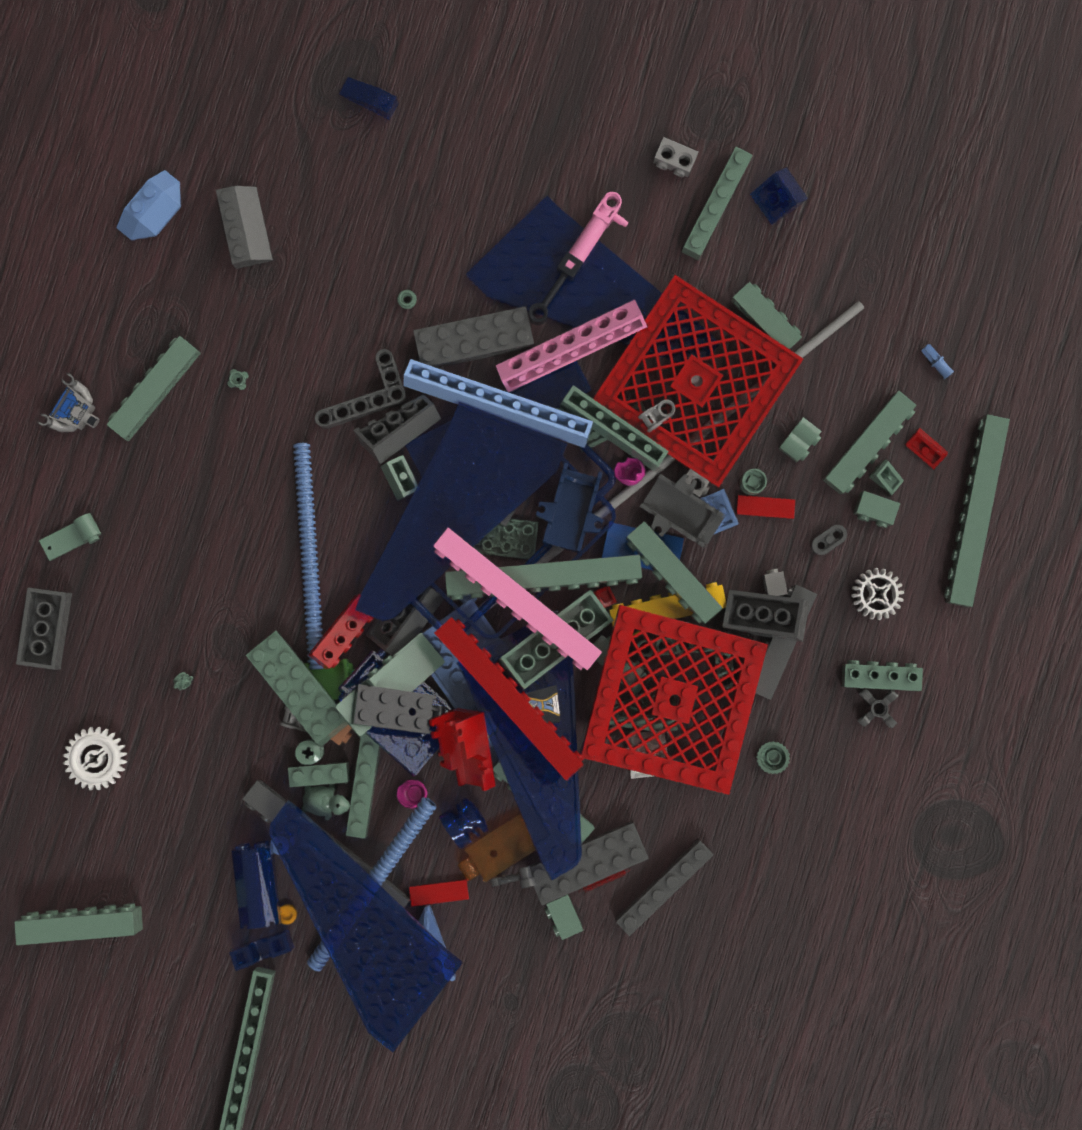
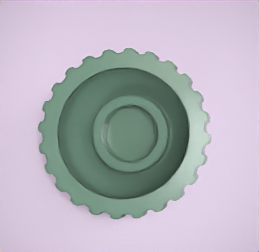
[757,741,790,774]

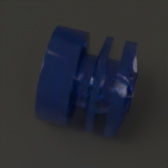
[439,797,489,850]

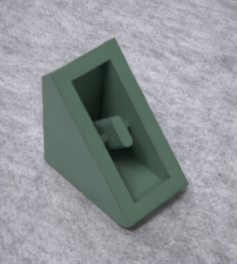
[869,460,904,495]

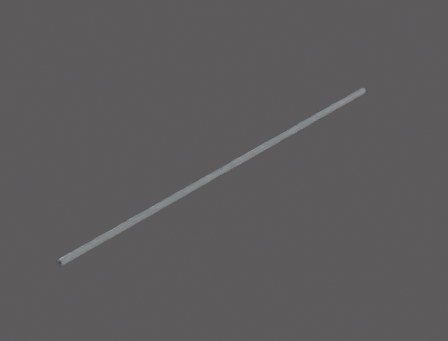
[478,301,864,614]

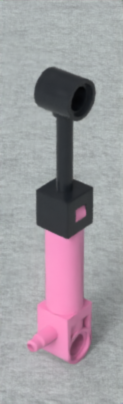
[529,192,628,325]

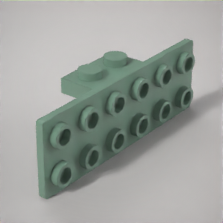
[335,633,445,737]

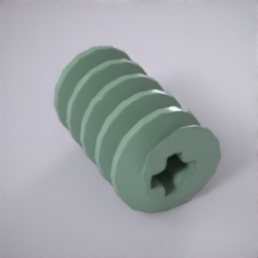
[295,739,325,765]

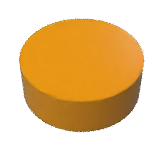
[277,904,297,924]

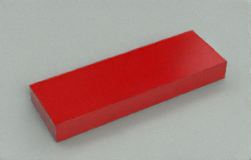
[736,495,795,519]
[409,879,469,907]

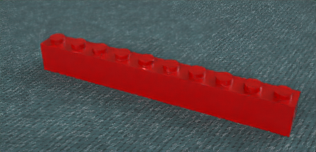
[434,617,584,781]

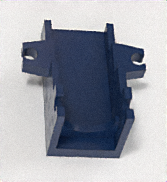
[536,463,604,553]

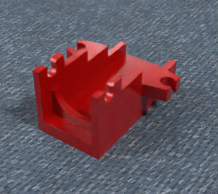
[429,708,496,791]

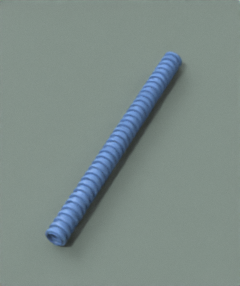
[307,797,437,971]

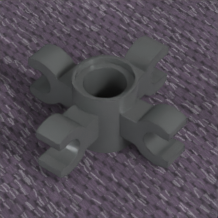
[857,689,898,728]

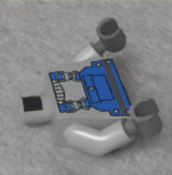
[36,372,100,432]

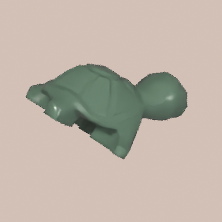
[302,784,350,820]

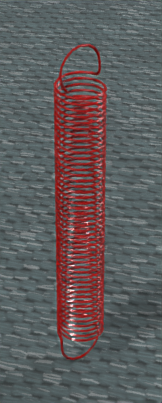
[579,869,631,893]

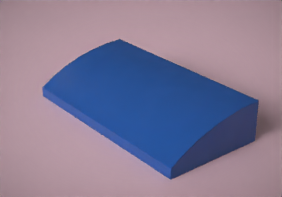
[601,522,684,571]

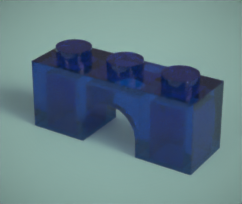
[229,929,294,971]

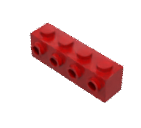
[308,594,377,669]

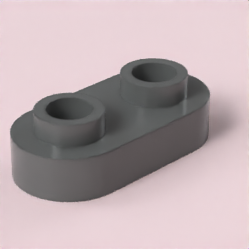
[811,525,847,555]

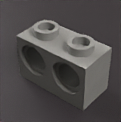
[653,137,698,177]

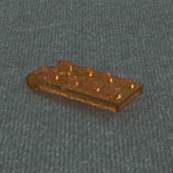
[457,806,553,883]

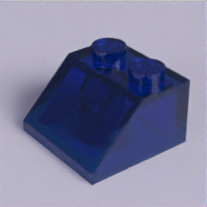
[750,167,808,225]

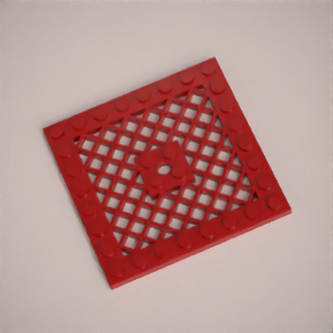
[593,275,804,488]
[580,605,768,795]

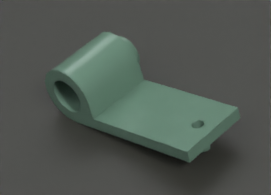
[39,513,101,561]

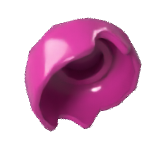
[614,457,646,486]
[396,780,428,809]

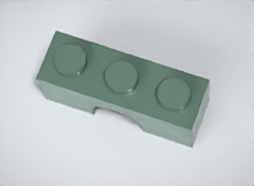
[288,761,350,787]

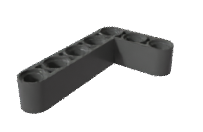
[315,349,406,429]

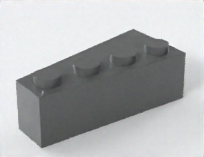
[353,395,441,464]

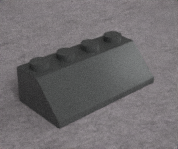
[216,186,273,269]
[365,573,445,656]

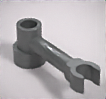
[489,866,536,889]

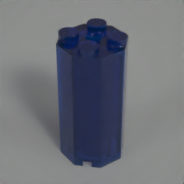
[232,840,282,929]

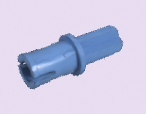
[921,344,954,379]

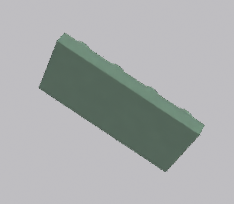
[460,513,539,560]

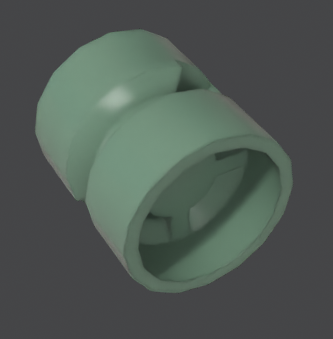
[739,469,767,496]

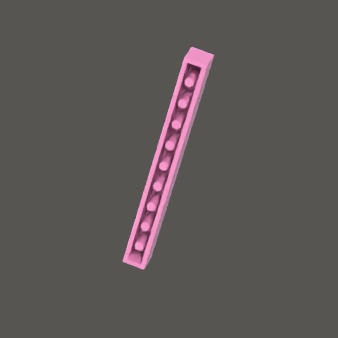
[433,528,602,670]

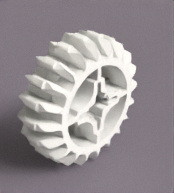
[851,568,904,620]

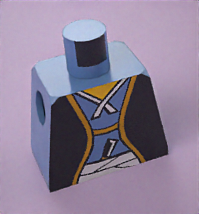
[526,685,561,724]

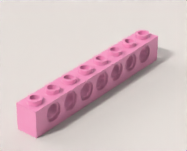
[496,300,647,392]

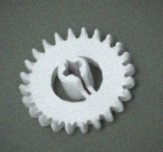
[63,727,127,790]

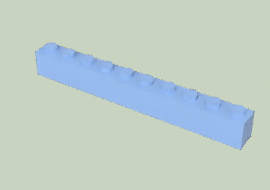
[404,359,593,448]

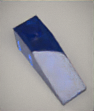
[339,77,398,120]

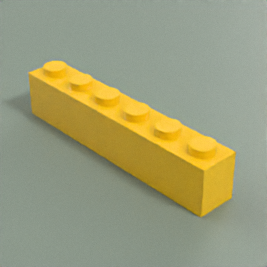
[609,582,727,628]

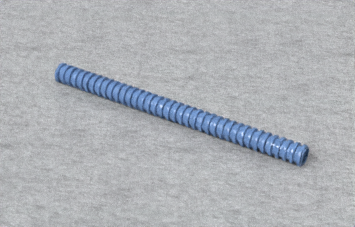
[293,443,324,670]

